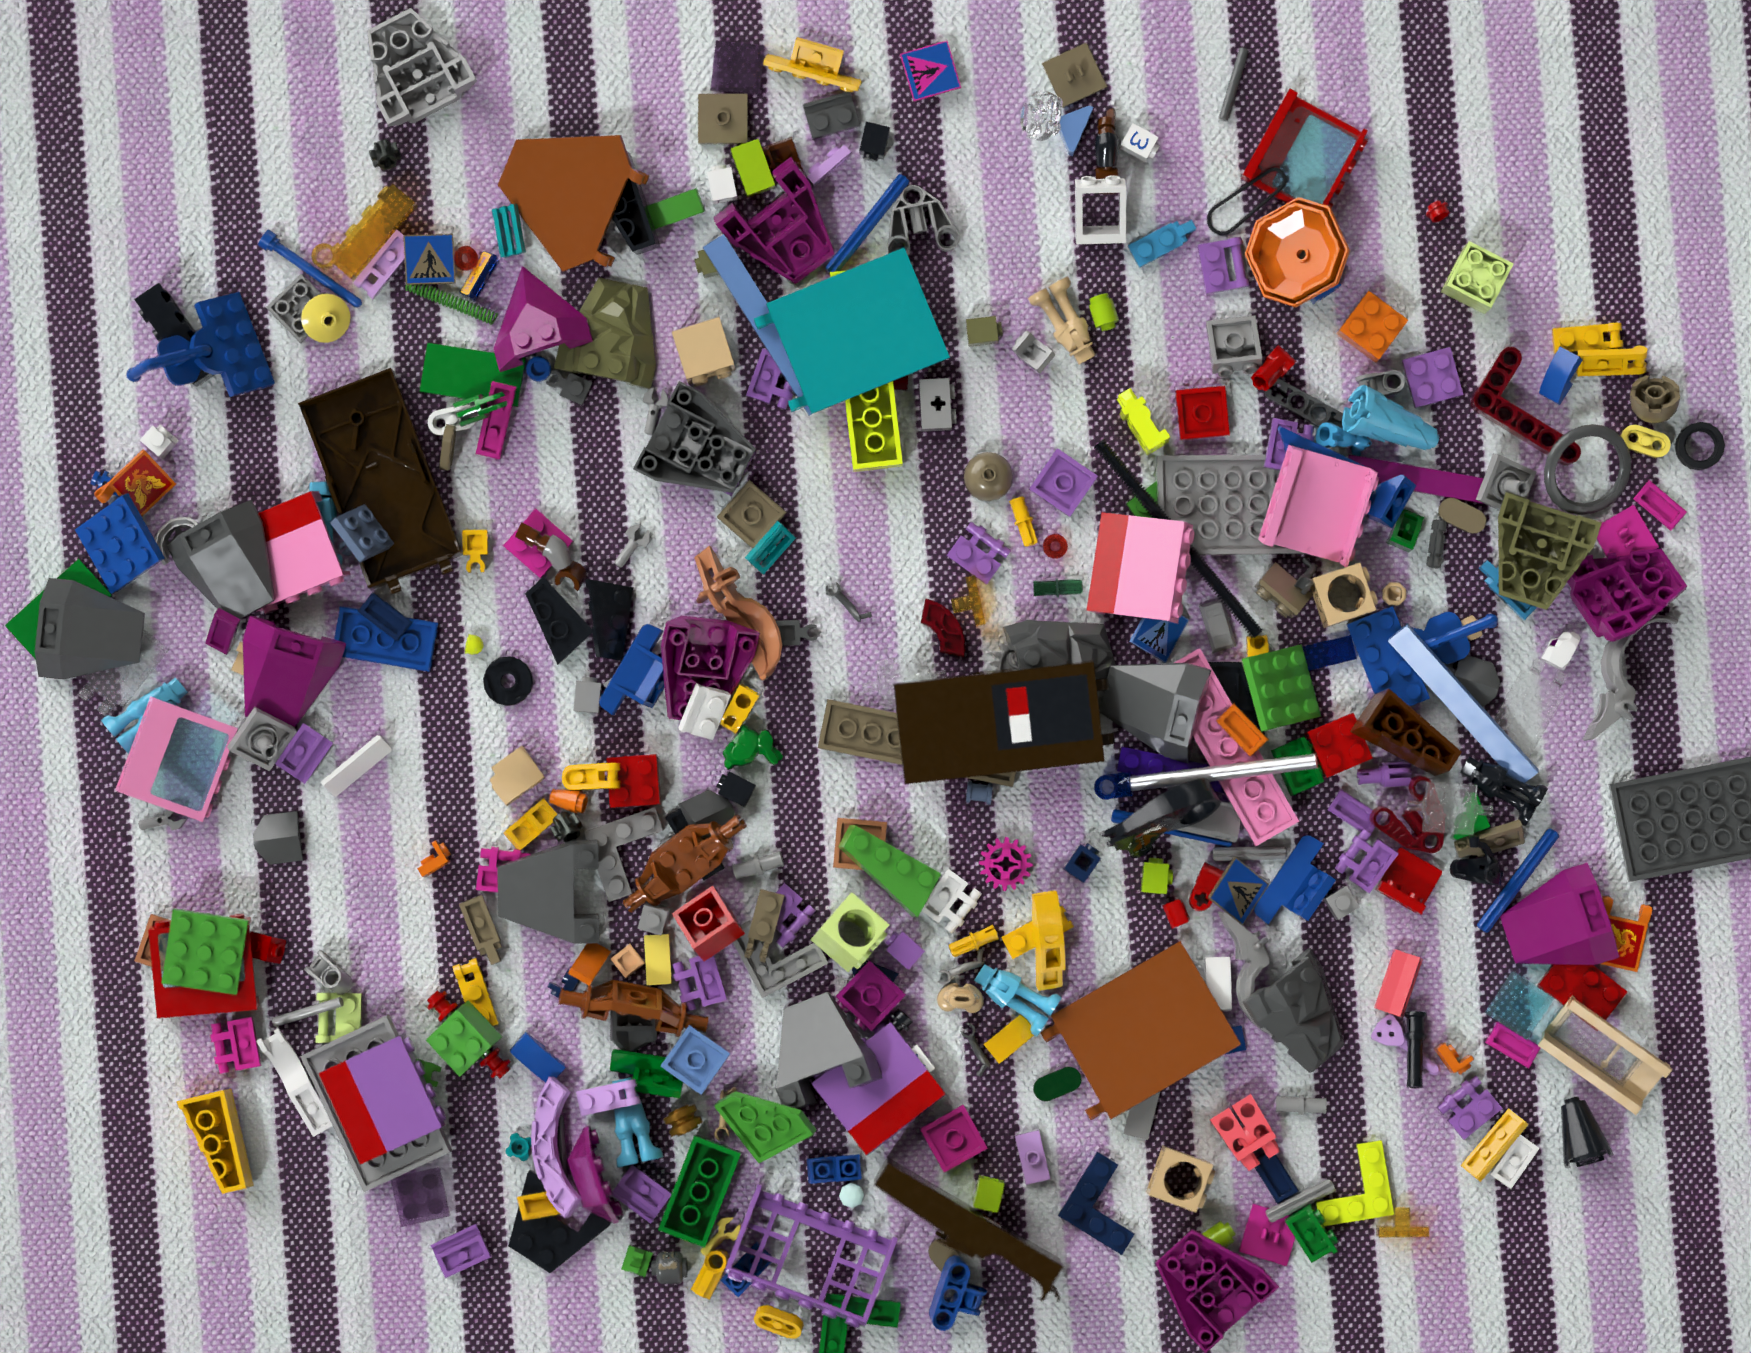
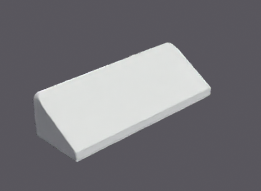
[321,735,392,796]

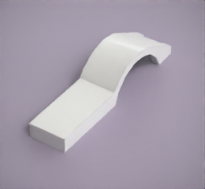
[256,1028,332,1137]

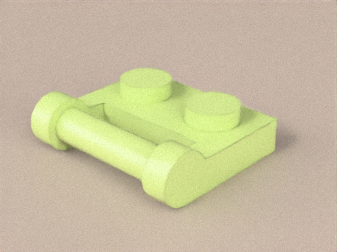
[315,993,362,1043]

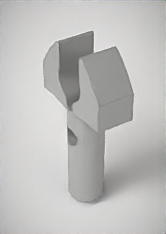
[643,387,669,435]
[614,524,650,568]
[138,809,187,831]

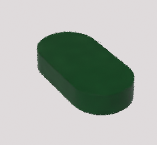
[1033,1066,1081,1101]

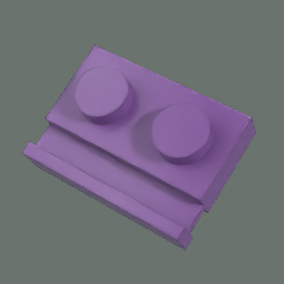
[275,723,333,784]
[612,1164,672,1224]
[430,1223,491,1278]

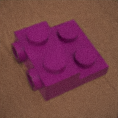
[835,960,906,1031]

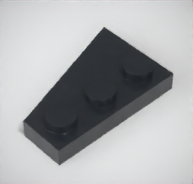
[525,577,593,665]
[585,579,634,661]

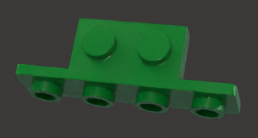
[610,1049,683,1099]

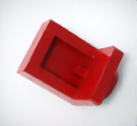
[250,931,286,964]

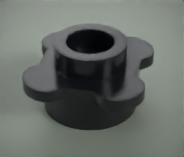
[889,1008,913,1031]

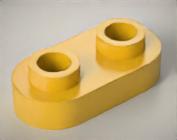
[754,1305,804,1339]

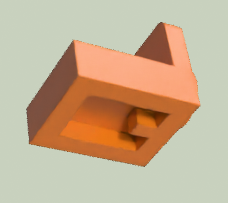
[417,840,451,878]
[1433,1043,1474,1075]

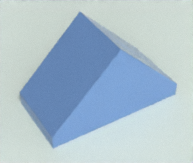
[1055,106,1093,157]

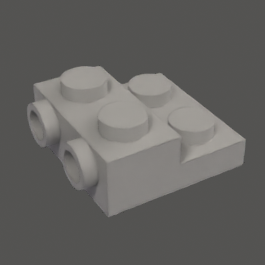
[1206,315,1262,377]

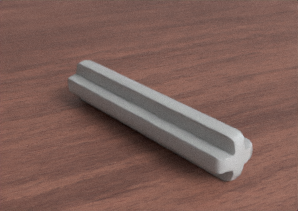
[1213,846,1287,861]
[1265,1179,1335,1222]

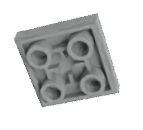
[266,273,330,344]

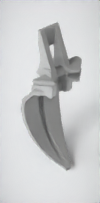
[1583,615,1678,741]
[1218,911,1273,1036]

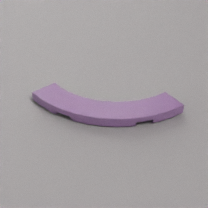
[531,1077,582,1218]

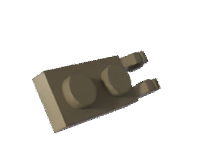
[744,889,785,962]

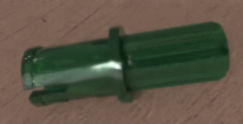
[1033,578,1083,598]

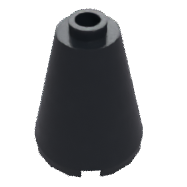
[1561,1097,1614,1169]

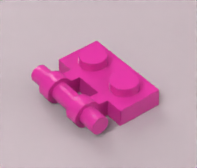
[476,847,531,892]
[210,1017,262,1074]

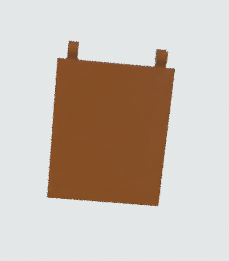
[1040,941,1241,1120]

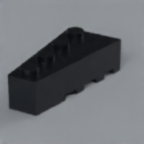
[612,151,661,255]
[134,283,216,387]

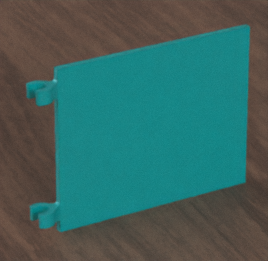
[754,247,950,414]

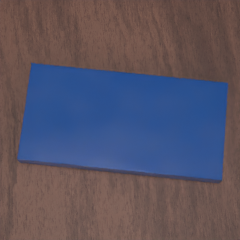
[334,606,439,672]

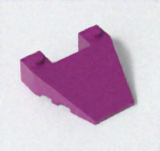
[713,157,835,284]

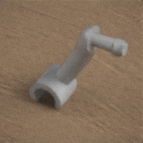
[938,949,984,985]

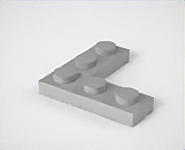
[584,807,663,902]
[733,920,828,998]

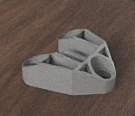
[888,185,958,256]

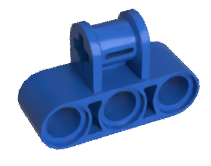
[929,1255,987,1331]

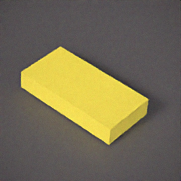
[644,934,672,985]

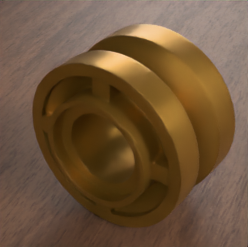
[663,1104,703,1137]

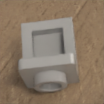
[1012,331,1055,374]

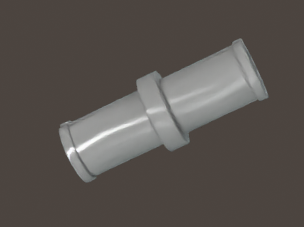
[732,851,784,880]
[1276,1095,1327,1115]

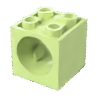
[1441,241,1513,314]
[811,892,889,972]

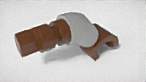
[515,522,587,591]

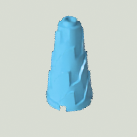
[1342,385,1439,450]

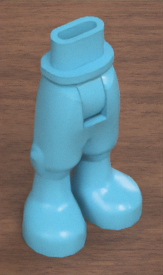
[101,677,188,754]
[612,1077,663,1168]

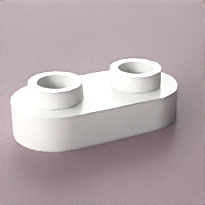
[428,405,477,436]

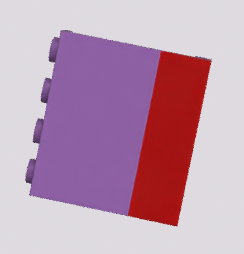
[811,1022,947,1156]
[318,1034,446,1165]

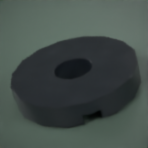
[483,656,533,706]

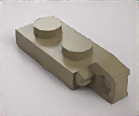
[1454,820,1525,858]
[459,895,502,965]

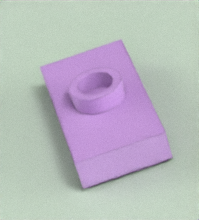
[1015,1130,1050,1185]

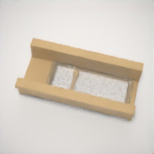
[1538,996,1672,1115]

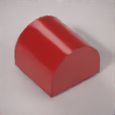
[1162,898,1190,928]

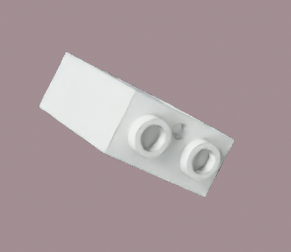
[1075,176,1126,244]

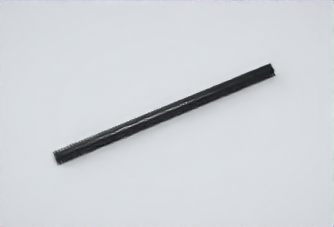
[1094,439,1262,638]

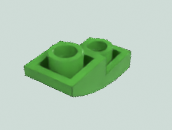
[647,188,705,229]

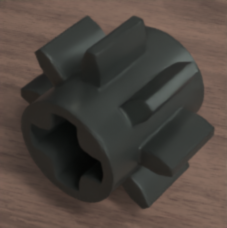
[369,139,401,171]
[550,812,583,842]

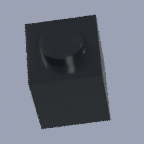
[859,122,890,162]
[716,771,756,807]

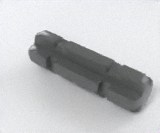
[1426,519,1447,568]

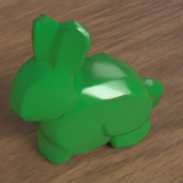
[723,723,783,770]

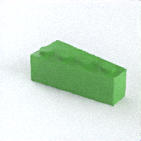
[838,825,941,918]

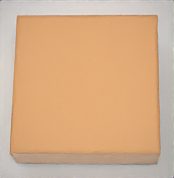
[611,944,645,978]

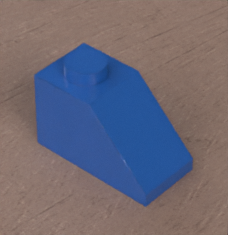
[1365,474,1417,528]

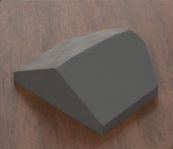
[1454,655,1500,707]
[678,790,735,840]
[253,811,304,865]
[610,1010,657,1051]

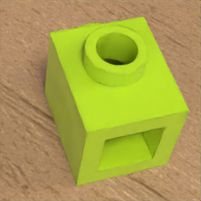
[1141,858,1173,894]

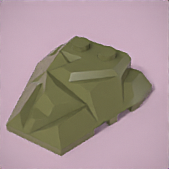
[554,277,656,389]
[1498,492,1602,610]

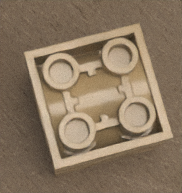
[672,317,736,387]
[1310,563,1378,628]
[1146,1145,1215,1212]

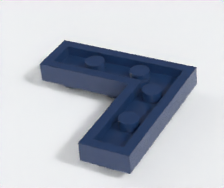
[1058,1152,1135,1255]

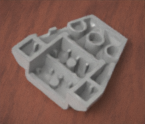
[367,8,477,127]

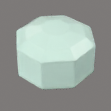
[839,1182,864,1208]

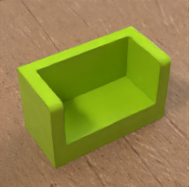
[730,139,775,198]
[972,1175,1005,1213]

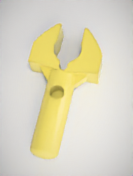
[700,1217,741,1256]

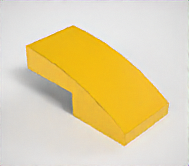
[503,798,558,851]
[984,1014,1034,1064]

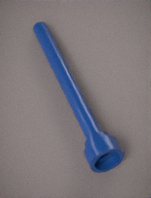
[258,229,362,308]

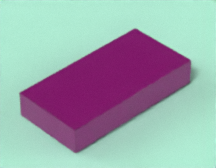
[205,608,241,655]

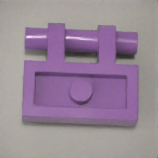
[746,349,794,410]
[1264,418,1315,471]
[946,522,1011,585]
[1335,828,1399,894]
[775,883,816,948]
[672,955,727,1012]
[1437,1075,1503,1140]

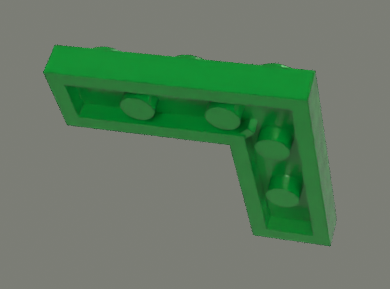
[819,1293,901,1353]

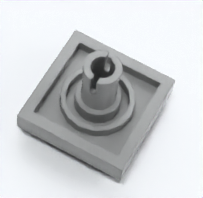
[1476,453,1536,511]
[227,707,297,771]

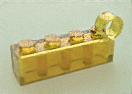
[311,184,417,281]

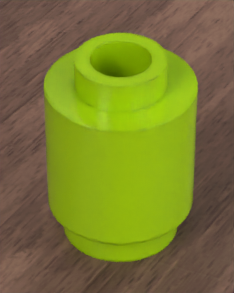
[1089,293,1119,332]
[1202,1221,1236,1247]

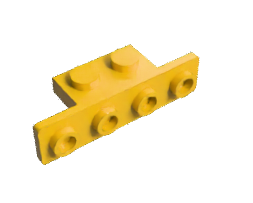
[763,37,862,92]

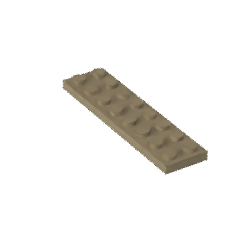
[818,699,1016,787]

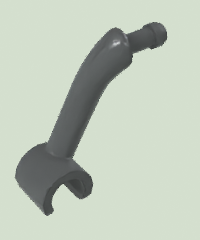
[960,1023,990,1077]

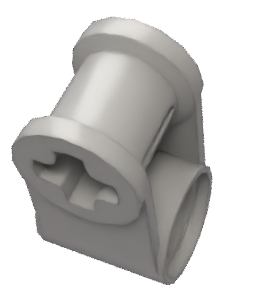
[1355,370,1405,396]
[304,950,352,995]

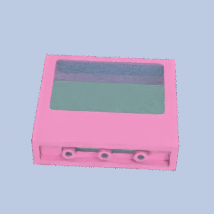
[115,696,238,822]

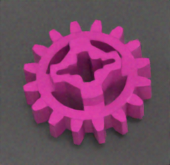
[978,837,1033,891]

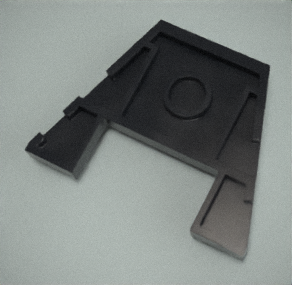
[1208,662,1265,735]
[508,1170,612,1273]

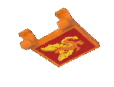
[94,449,176,516]
[1600,896,1652,972]

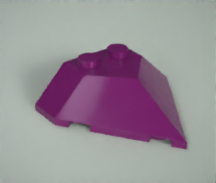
[493,266,593,372]

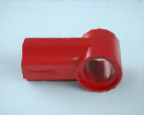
[1251,345,1297,391]

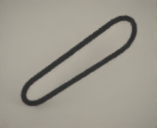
[1207,168,1287,235]

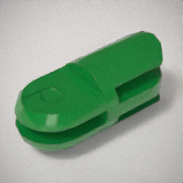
[453,392,507,427]

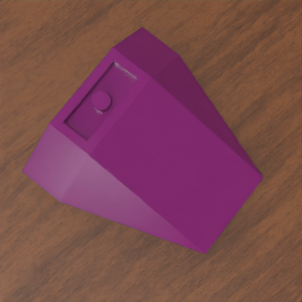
[243,615,346,727]
[661,616,760,720]
[1500,863,1619,965]
[568,1125,623,1224]
[1155,1229,1279,1353]

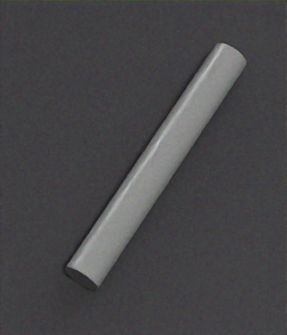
[272,997,344,1027]

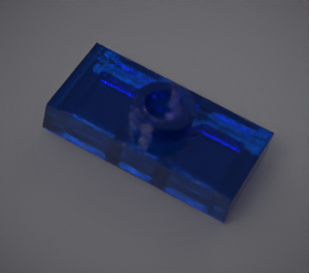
[1302,635,1357,671]

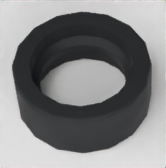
[1675,422,1725,470]

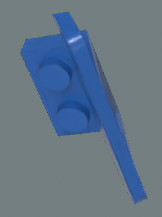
[599,624,665,715]
[1254,835,1336,924]

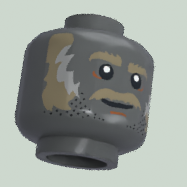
[651,1251,688,1284]

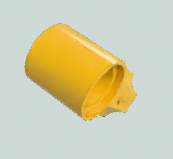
[691,1248,730,1300]

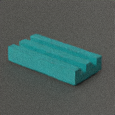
[492,204,526,258]
[745,521,796,575]

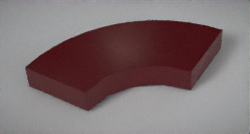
[921,599,965,657]

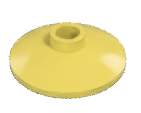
[301,294,350,343]

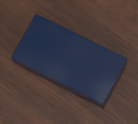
[357,592,413,642]
[1255,1152,1299,1204]

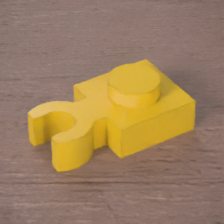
[462,530,488,573]

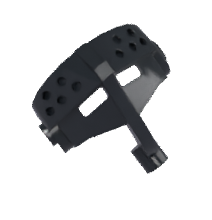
[1450,836,1503,886]

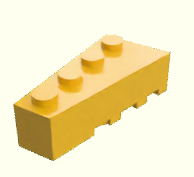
[176,1088,254,1194]

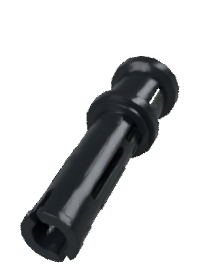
[1404,1011,1427,1089]

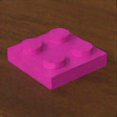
[503,508,574,579]
[920,1105,988,1173]

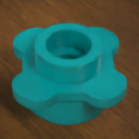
[505,1133,532,1161]

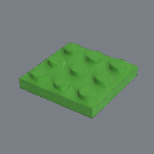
[1242,644,1321,732]
[162,908,249,995]

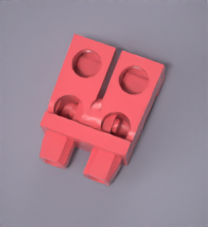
[1210,1094,1280,1171]

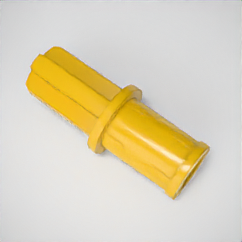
[1009,496,1038,547]
[949,925,999,957]

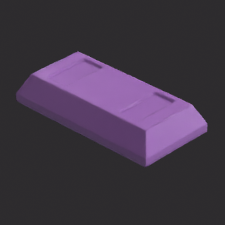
[1327,789,1383,833]

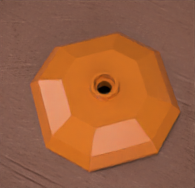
[1245,197,1350,308]

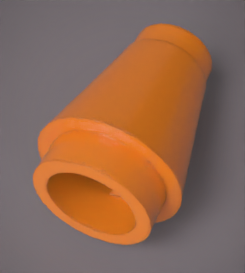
[549,789,588,815]

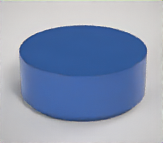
[526,356,551,382]

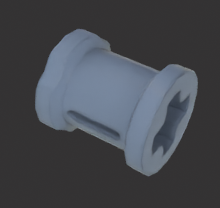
[966,780,993,805]

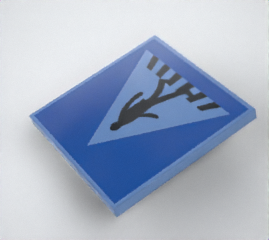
[1129,616,1189,663]

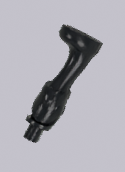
[1460,756,1548,826]

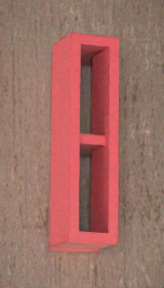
[1374,949,1423,1018]

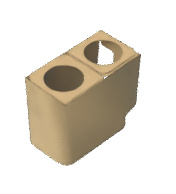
[490,745,545,806]

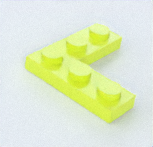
[1315,1140,1394,1226]

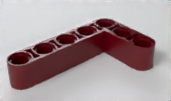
[1471,347,1581,465]

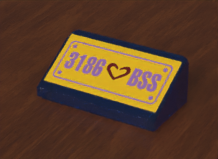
[459,251,499,302]

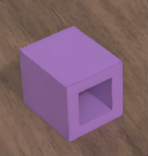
[886,931,925,970]

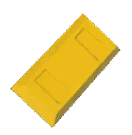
[517,1192,560,1221]

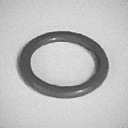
[1544,424,1631,515]

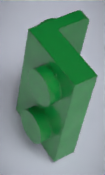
[1271,736,1324,796]
[1285,1204,1339,1263]

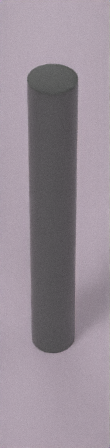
[1219,47,1249,121]

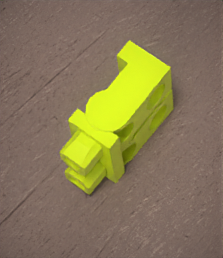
[1117,388,1170,456]

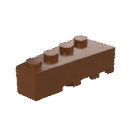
[1350,689,1462,776]

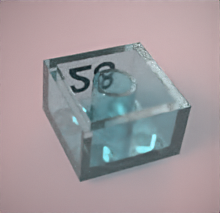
[1485,970,1555,1040]

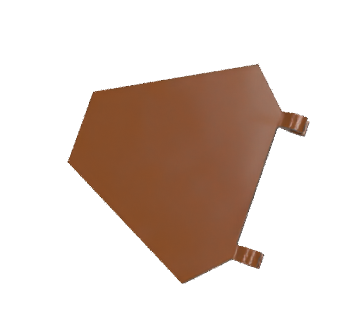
[498,135,650,272]

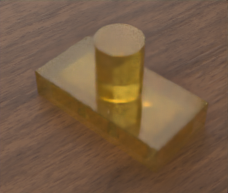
[951,575,986,627]
[1376,1207,1429,1237]

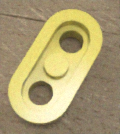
[1621,425,1671,458]

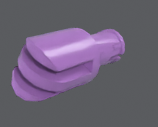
[1357,761,1413,788]

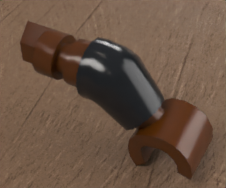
[1095,108,1119,194]

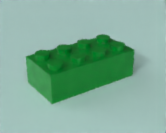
[658,1134,742,1248]

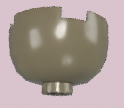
[1630,375,1680,423]
[964,452,1013,502]

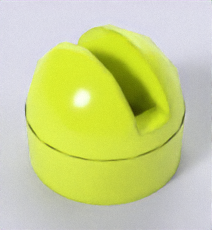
[465,634,484,655]

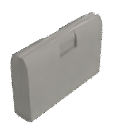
[1176,800,1241,843]

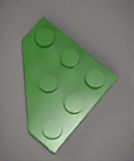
[714,1091,817,1163]

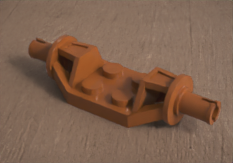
[623,814,747,913]
[558,980,709,1037]

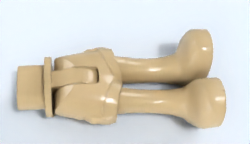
[1028,276,1096,364]
[937,983,984,1013]

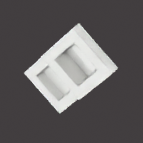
[1205,957,1232,1011]

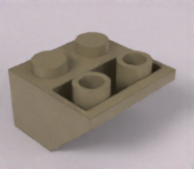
[1254,562,1313,618]

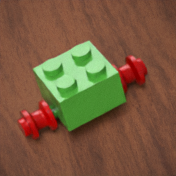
[426,990,511,1079]

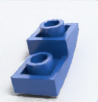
[1539,346,1583,405]
[510,1032,566,1083]
[807,1154,862,1184]
[720,1242,773,1297]

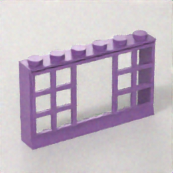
[724,1184,898,1328]

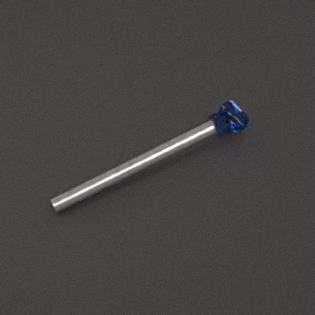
[1094,753,1318,800]

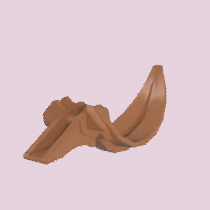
[694,546,782,680]

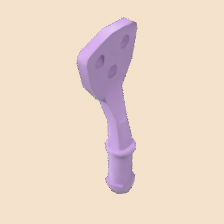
[1371,1014,1440,1075]

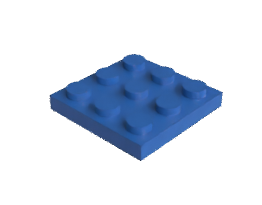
[75,493,165,594]

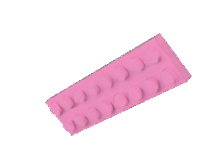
[1174,648,1299,846]

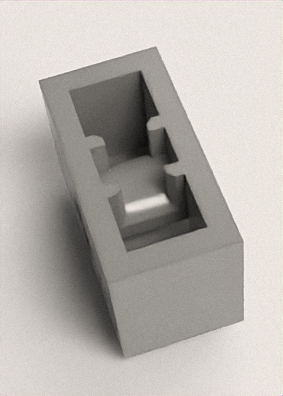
[919,378,956,432]

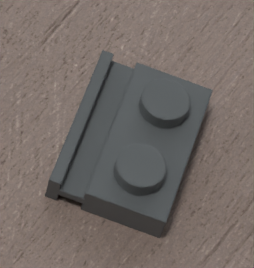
[803,92,860,140]

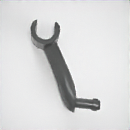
[1294,557,1317,595]
[826,582,872,622]

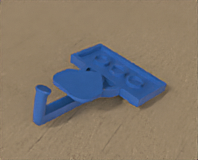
[126,292,275,397]
[1347,606,1498,706]

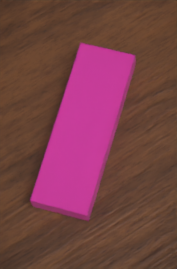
[476,381,517,460]

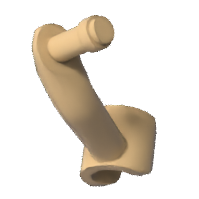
[714,1087,737,1141]

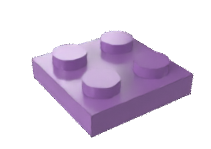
[1402,347,1463,408]
[1029,448,1098,518]

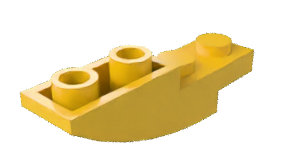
[1032,890,1065,991]

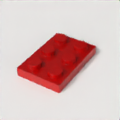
[1537,964,1628,1031]

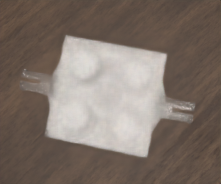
[862,653,947,710]
[1407,781,1493,835]

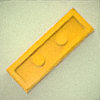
[1460,1108,1528,1182]

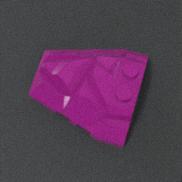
[1567,549,1687,642]

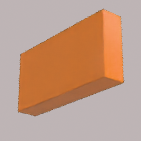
[1216,703,1269,757]
[568,943,611,986]

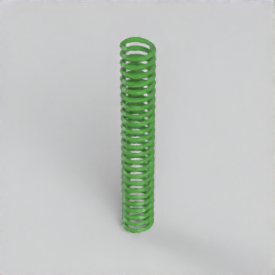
[405,284,498,325]

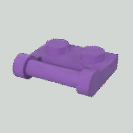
[1197,237,1250,294]

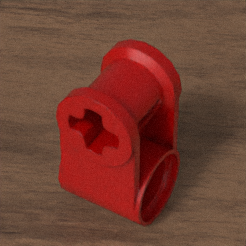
[1189,862,1224,912]

